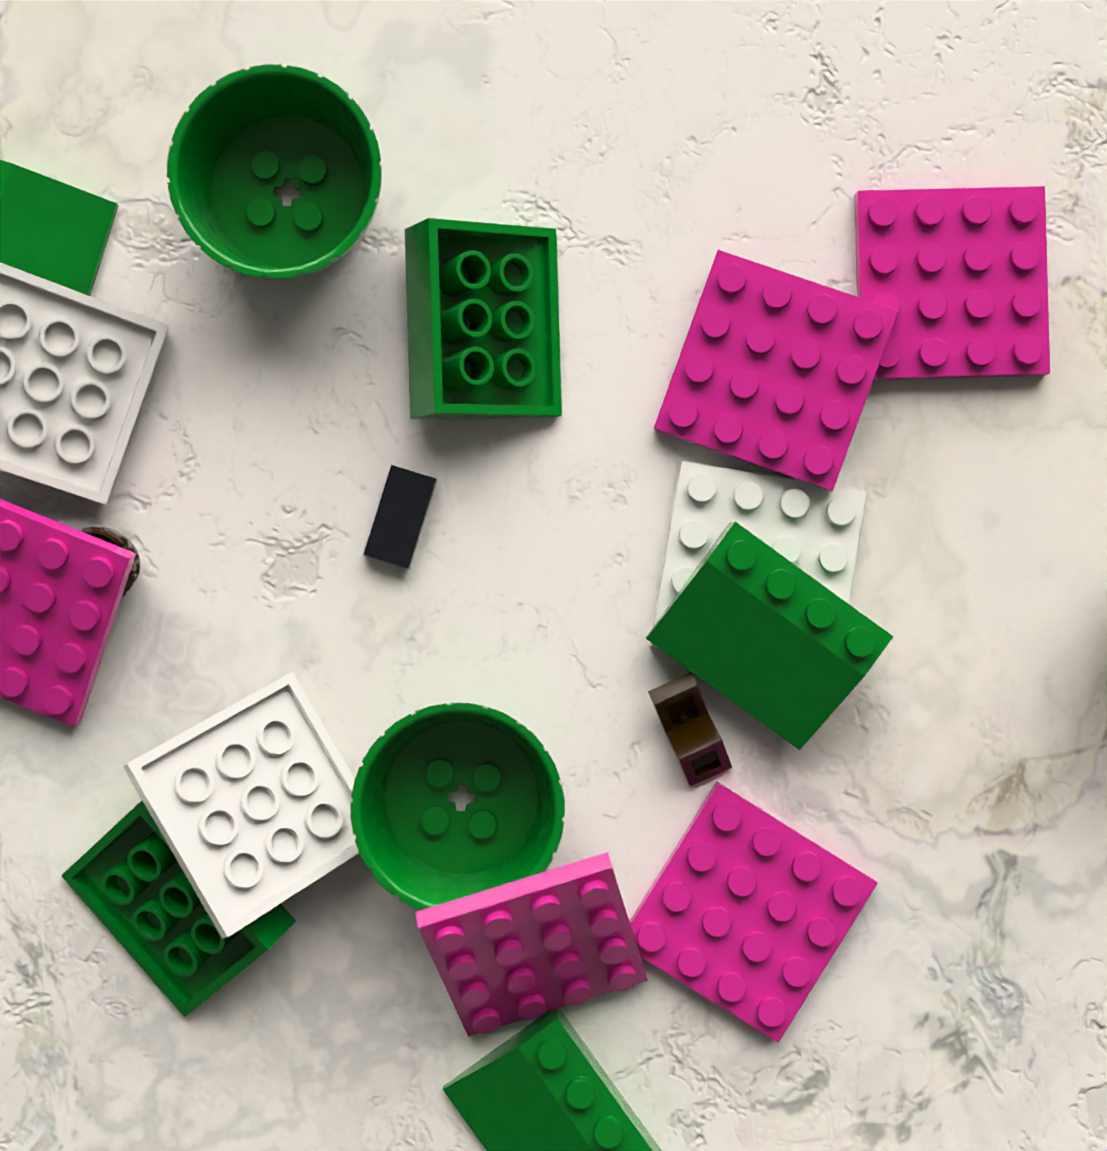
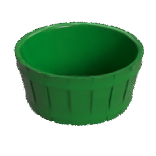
[167,64,382,280]
[350,703,565,910]

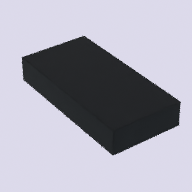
[363,465,437,569]

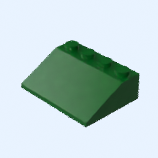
[0,160,119,296]
[405,218,562,420]
[646,521,894,750]
[61,801,296,1017]
[443,1008,662,1151]

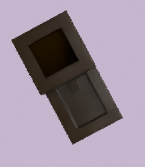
[648,672,733,787]

